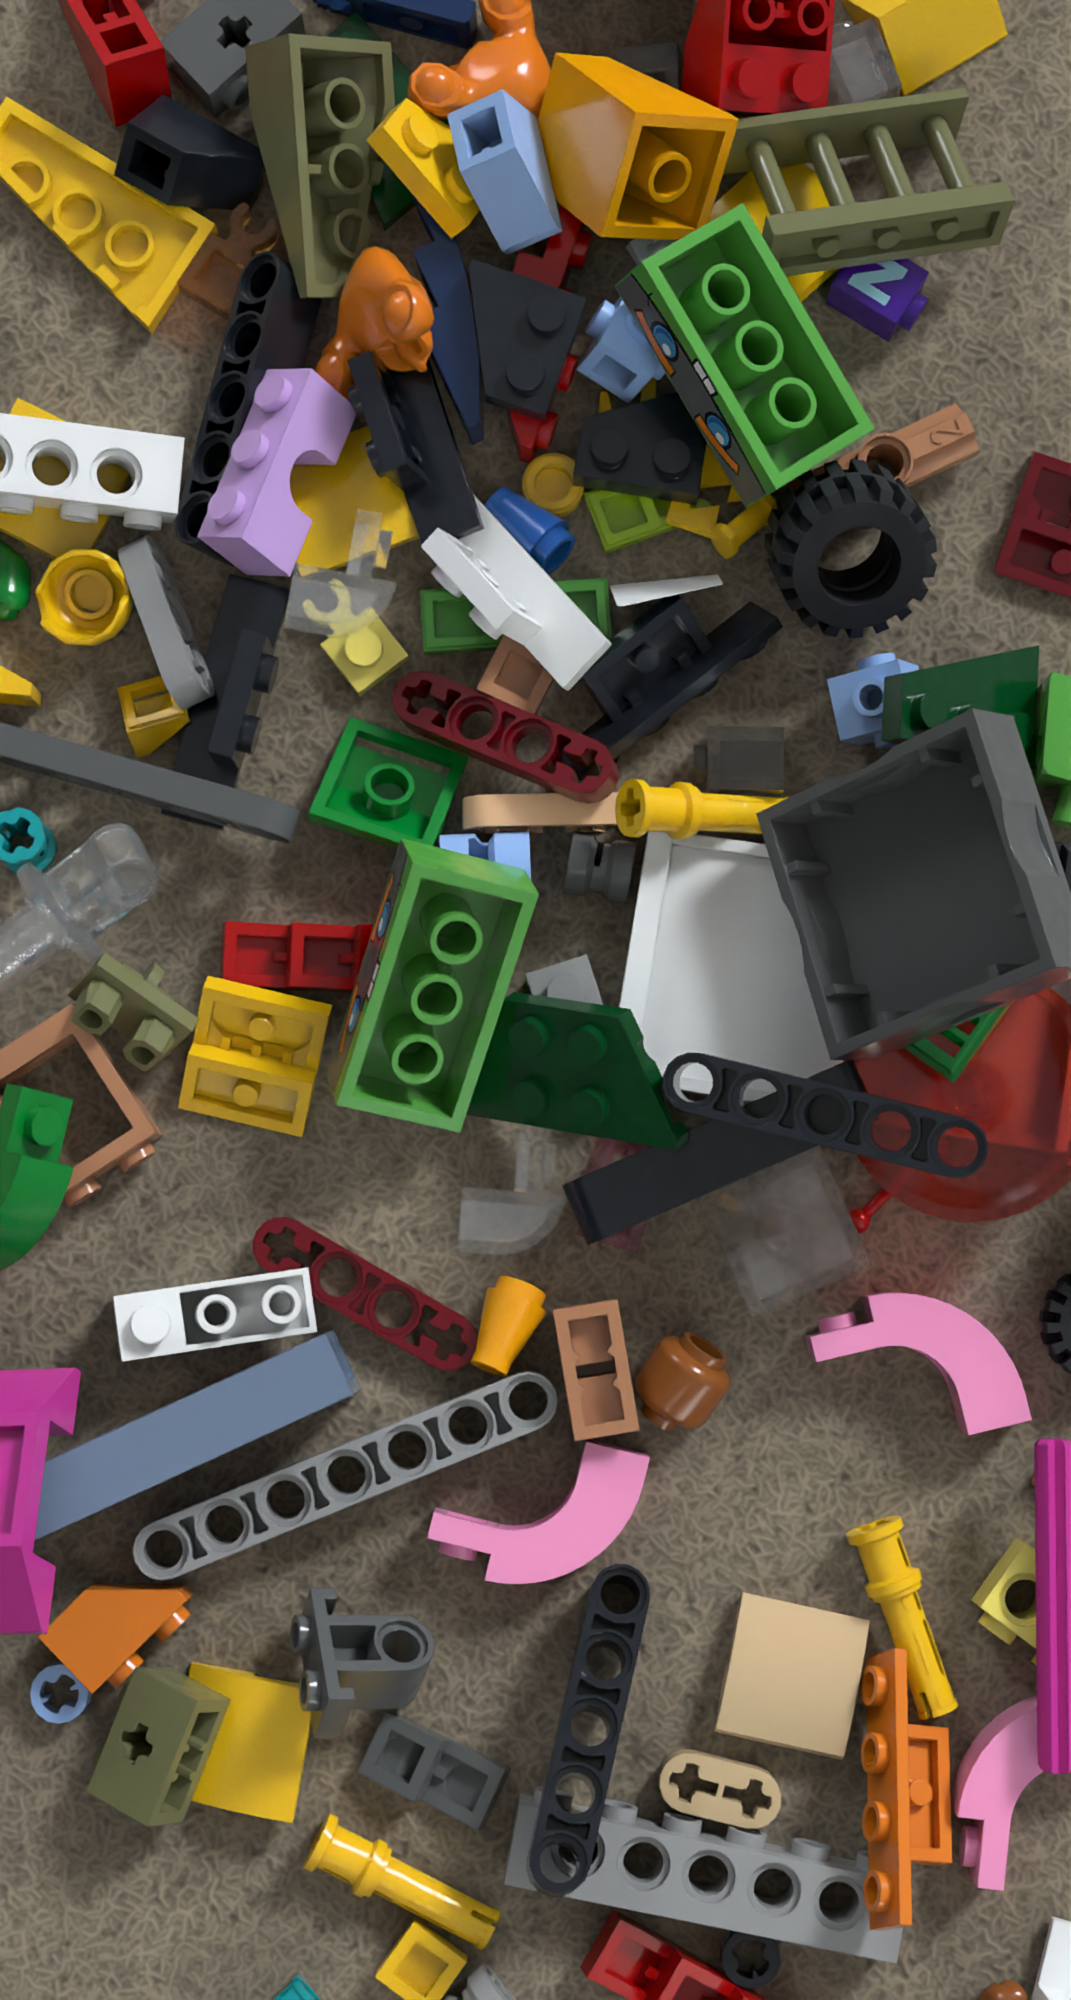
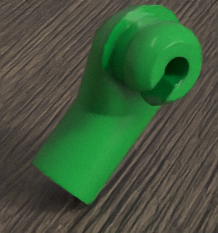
[0,539,31,621]

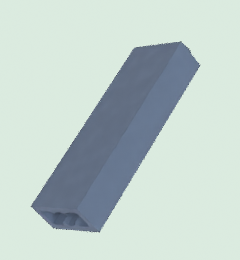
[35,1330,361,1540]

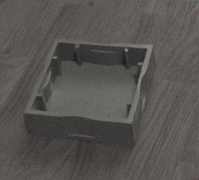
[756,708,1071,1060]

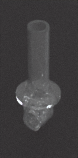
[0,823,159,998]

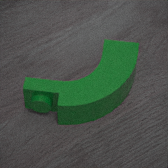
[0,1083,74,1271]

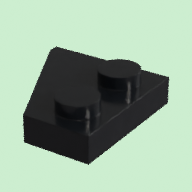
[469,259,587,423]
[573,392,707,505]

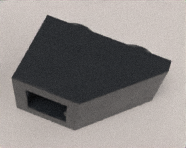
[114,94,266,211]

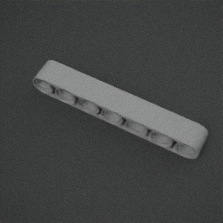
[133,1369,558,1581]

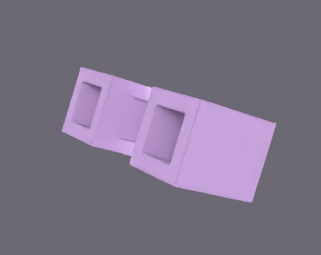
[197,368,356,577]

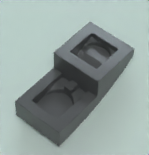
[358,1711,511,1830]

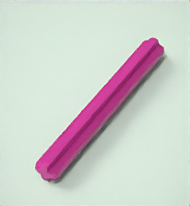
[1034,1438,1071,1774]

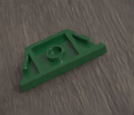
[466,992,688,1150]

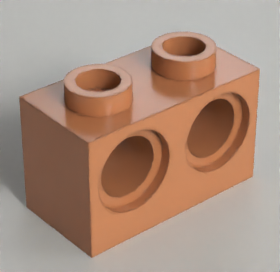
[552,1298,640,1441]

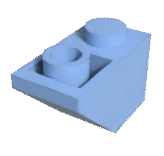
[447,89,562,255]

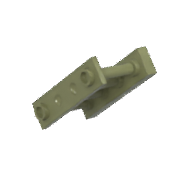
[723,88,1015,276]

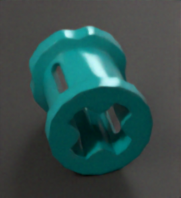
[0,807,57,876]

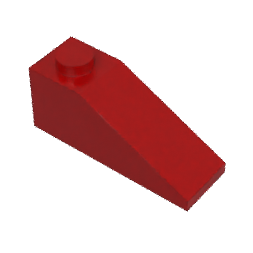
[58,0,172,127]

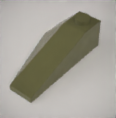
[245,33,395,299]

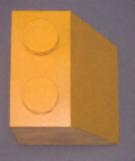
[537,52,739,240]

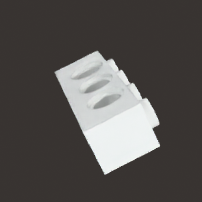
[0,413,185,531]

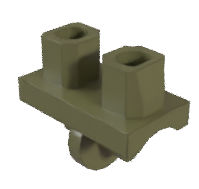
[67,952,199,1071]

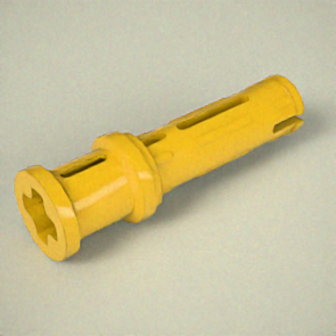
[615,779,789,840]
[846,1515,959,1720]
[302,1813,501,1950]

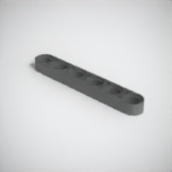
[0,722,300,843]

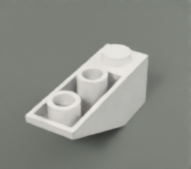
[112,1267,317,1362]

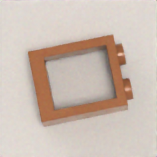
[0,1003,163,1208]

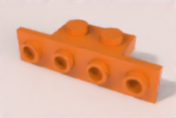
[860,1648,952,1931]

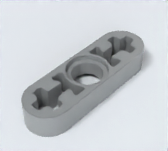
[118,535,215,710]

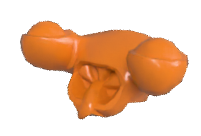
[408,0,551,121]
[315,246,434,400]

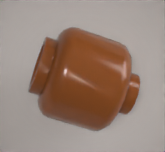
[634,1332,731,1432]

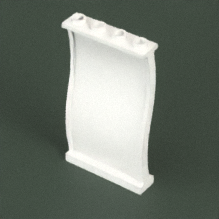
[619,831,1071,1156]

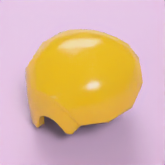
[35,549,133,646]

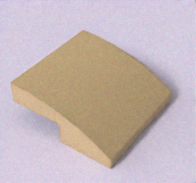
[714,1592,870,1760]

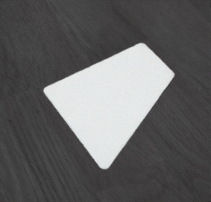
[610,574,723,606]

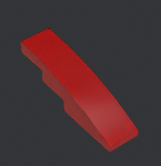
[220,921,374,992]
[580,1909,768,2000]

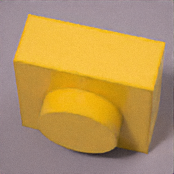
[375,1917,468,2000]

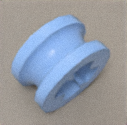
[30,1661,92,1724]

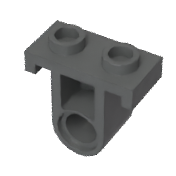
[290,1588,434,1738]

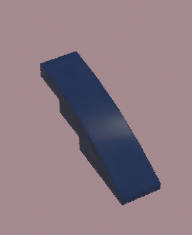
[411,193,484,445]

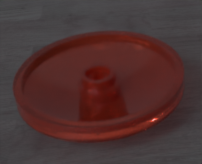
[843,987,1071,1223]

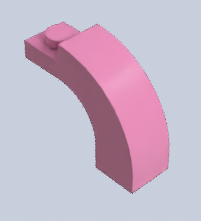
[805,1292,1032,1435]
[427,1439,650,1584]
[951,1695,1043,1891]

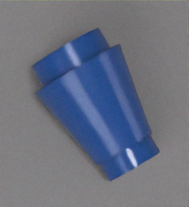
[485,486,576,575]

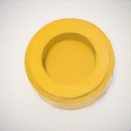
[522,453,584,517]

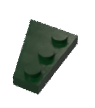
[881,645,1039,769]

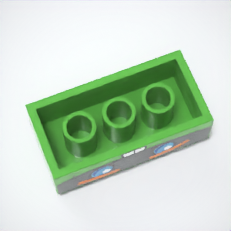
[615,203,875,508]
[327,838,539,1133]

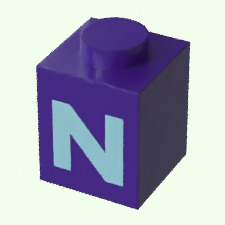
[826,258,929,342]

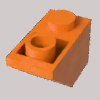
[38,1583,194,1694]

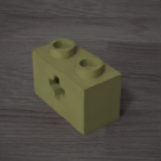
[86,1667,231,1827]

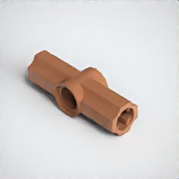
[785,403,980,491]

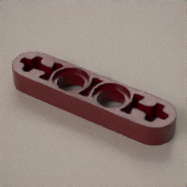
[392,670,619,804]
[253,1217,478,1371]

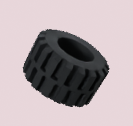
[764,459,937,638]

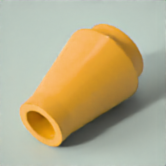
[471,1276,546,1377]

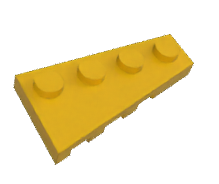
[0,96,218,335]

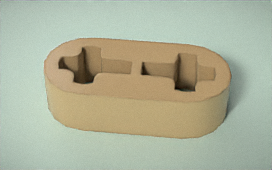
[658,1749,781,1829]

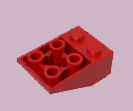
[682,0,835,116]

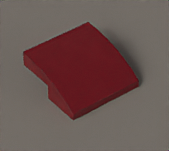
[993,451,1071,598]

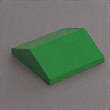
[308,717,469,850]

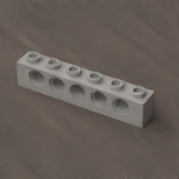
[504,1786,903,1964]

